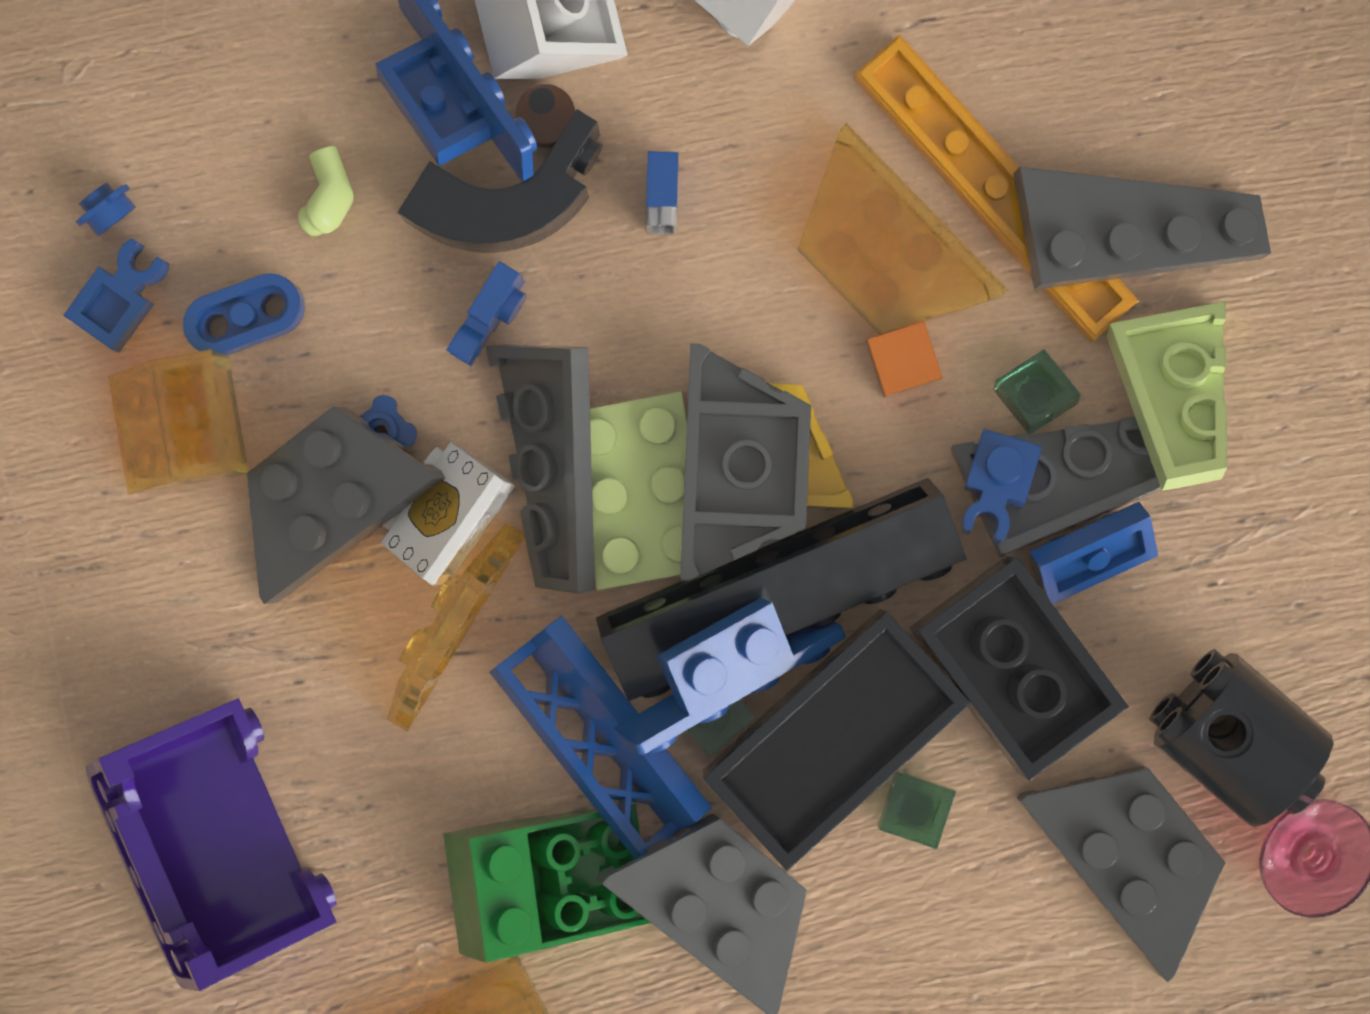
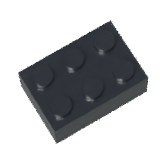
[909,557,1129,781]

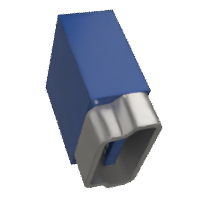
[646,151,679,235]

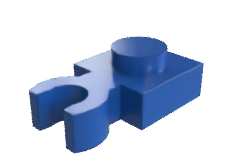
[63,239,170,353]
[446,261,527,366]
[961,429,1042,544]

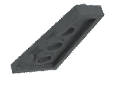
[951,416,1161,558]

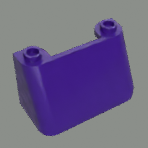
[86,698,337,991]

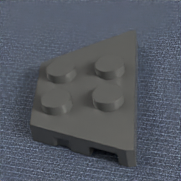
[680,343,811,580]
[247,407,445,604]
[1017,766,1225,982]
[596,814,807,1014]

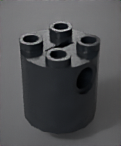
[1149,649,1334,827]

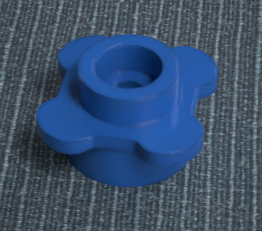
[75,182,136,236]
[360,395,417,447]

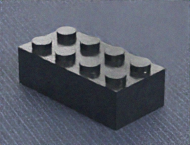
[703,609,971,871]

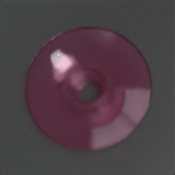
[1259,799,1370,918]

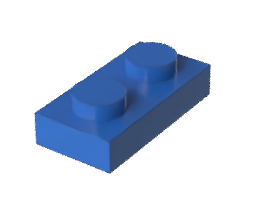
[1029,502,1158,604]

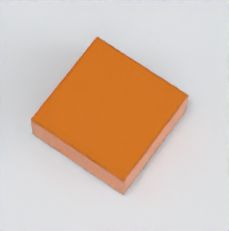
[865,321,943,397]

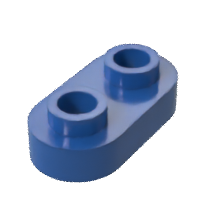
[183,273,305,357]

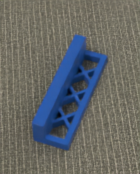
[489,615,712,859]

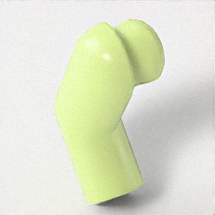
[298,146,354,237]

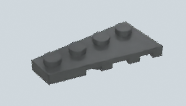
[1013,167,1271,290]
[486,344,595,594]

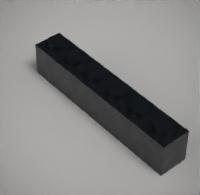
[596,478,967,701]

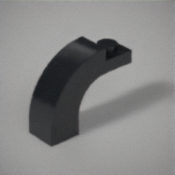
[397,109,603,253]

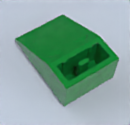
[443,804,651,963]

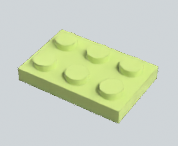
[590,391,687,591]

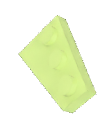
[1106,301,1227,491]

